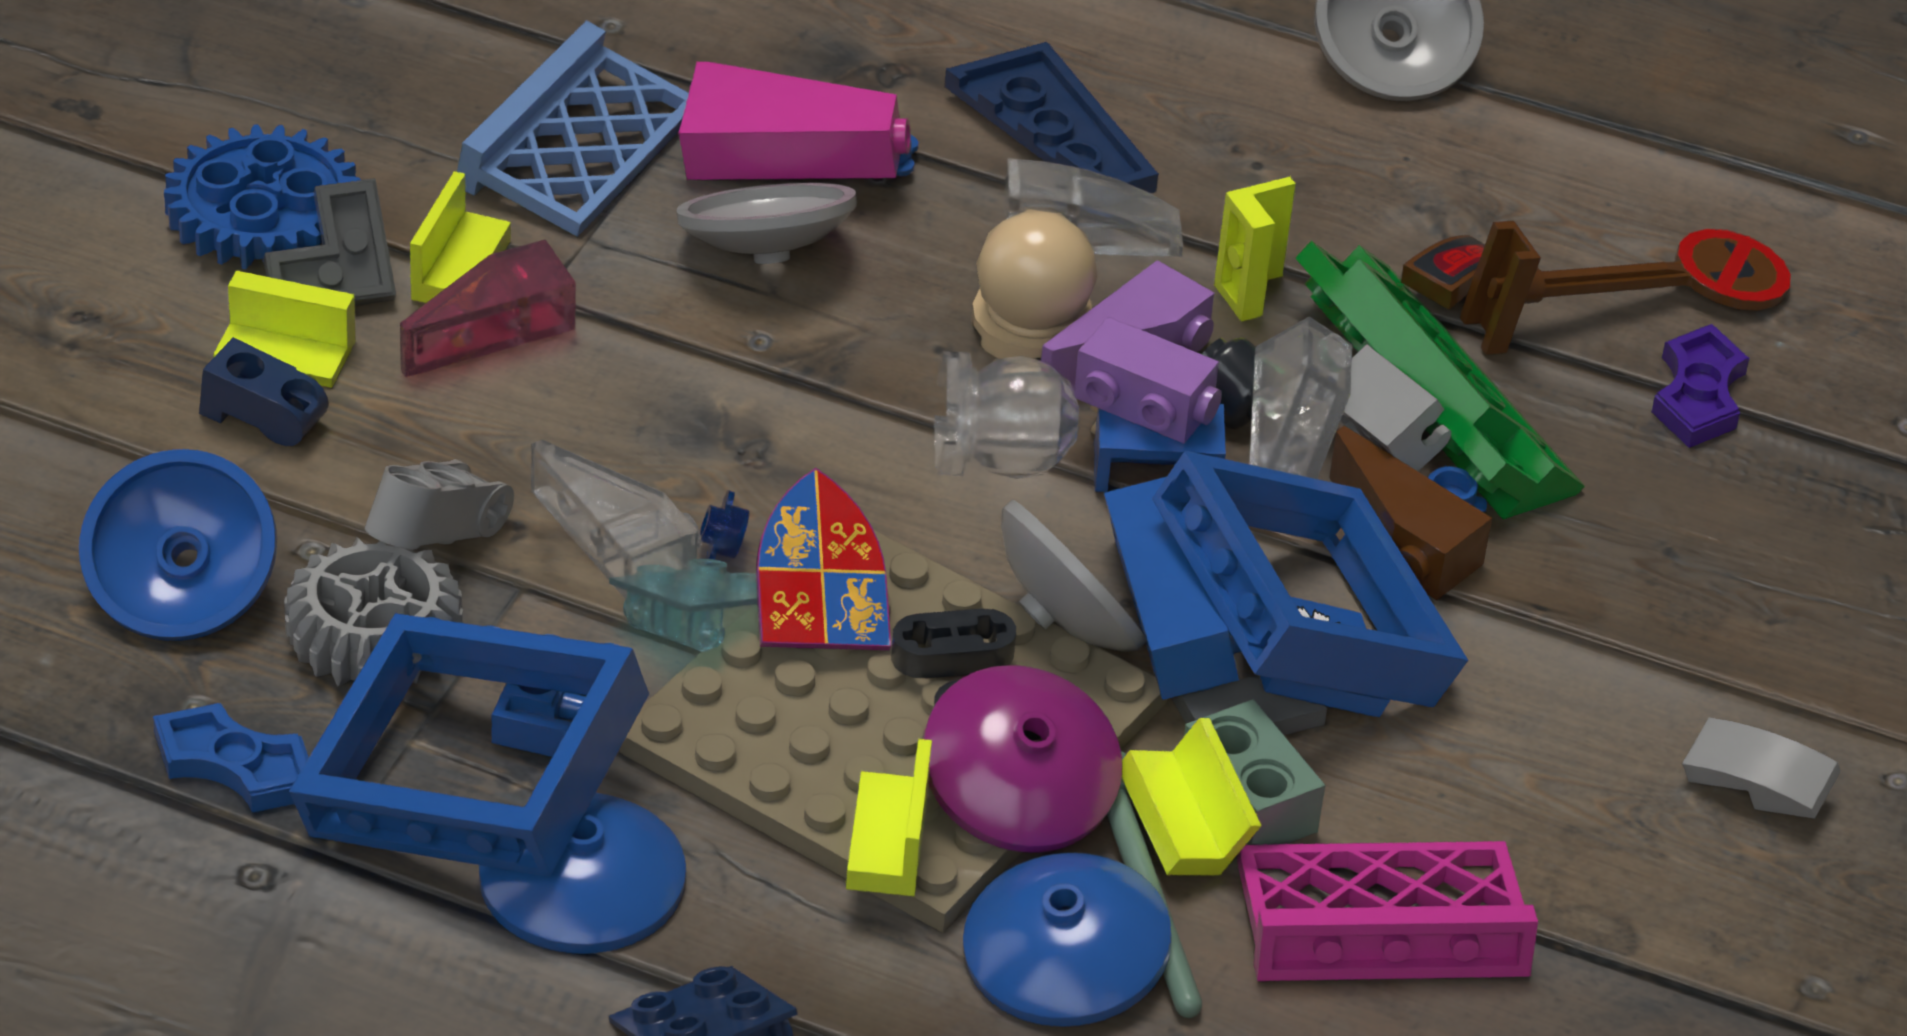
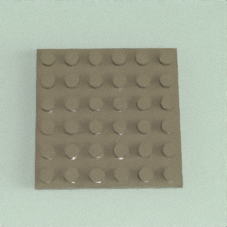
[618,530,1167,933]

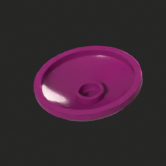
[922,665,1122,852]

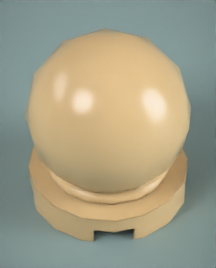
[971,209,1098,367]

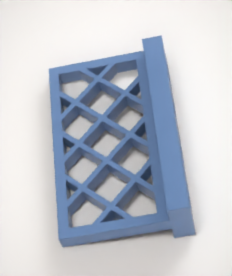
[457,20,689,237]

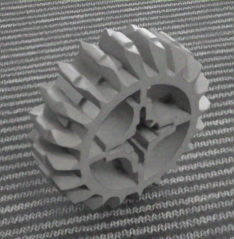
[284,537,463,687]

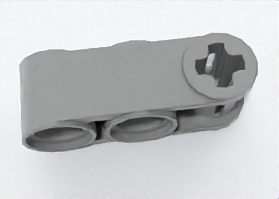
[365,459,514,549]

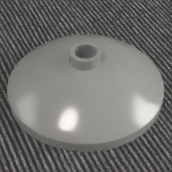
[1314,0,1484,101]
[676,183,857,264]
[1001,499,1147,652]

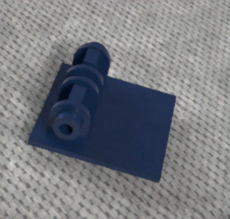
[608,966,798,1036]

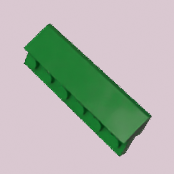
[1295,241,1585,520]

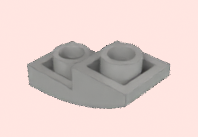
[1682,717,1841,819]

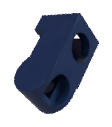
[199,337,329,446]

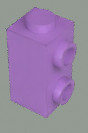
[1073,316,1222,443]

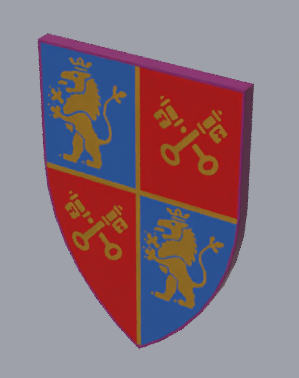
[756,468,891,651]

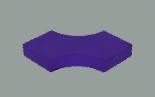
[1651,324,1750,448]

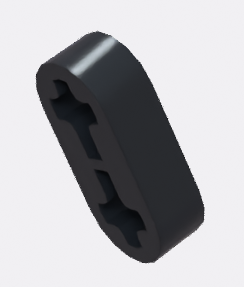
[891,608,1016,679]

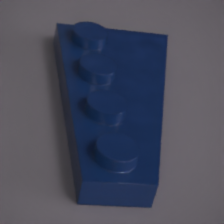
[944,41,1159,207]

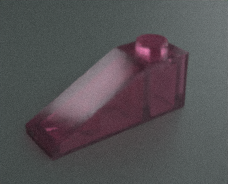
[400,239,576,378]

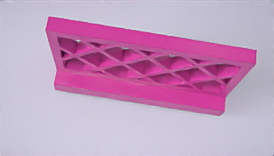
[1237,841,1538,981]

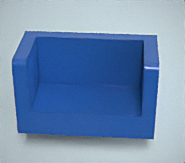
[1094,404,1226,492]

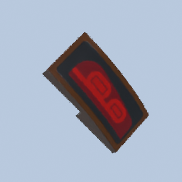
[1401,235,1485,309]

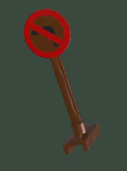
[1459,221,1791,355]

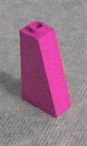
[679,62,911,180]

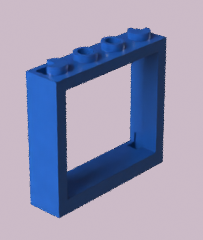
[1152,451,1469,708]
[289,613,649,877]

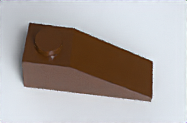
[1329,426,1492,601]

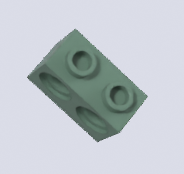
[1184,699,1326,845]

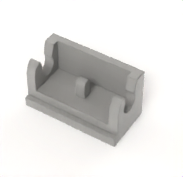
[1317,345,1452,472]

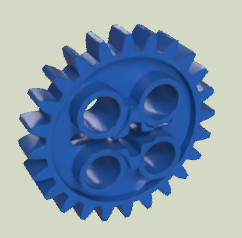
[164,124,360,269]

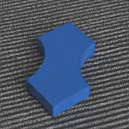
[153,703,309,813]

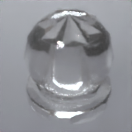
[934,351,1081,479]

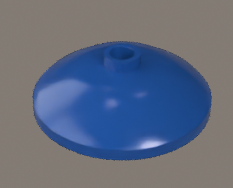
[79,449,277,641]
[479,793,686,954]
[963,853,1172,1027]

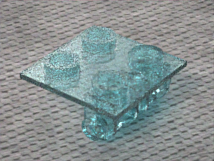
[609,559,757,652]

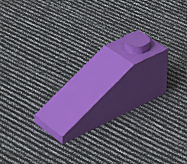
[1038,260,1214,397]

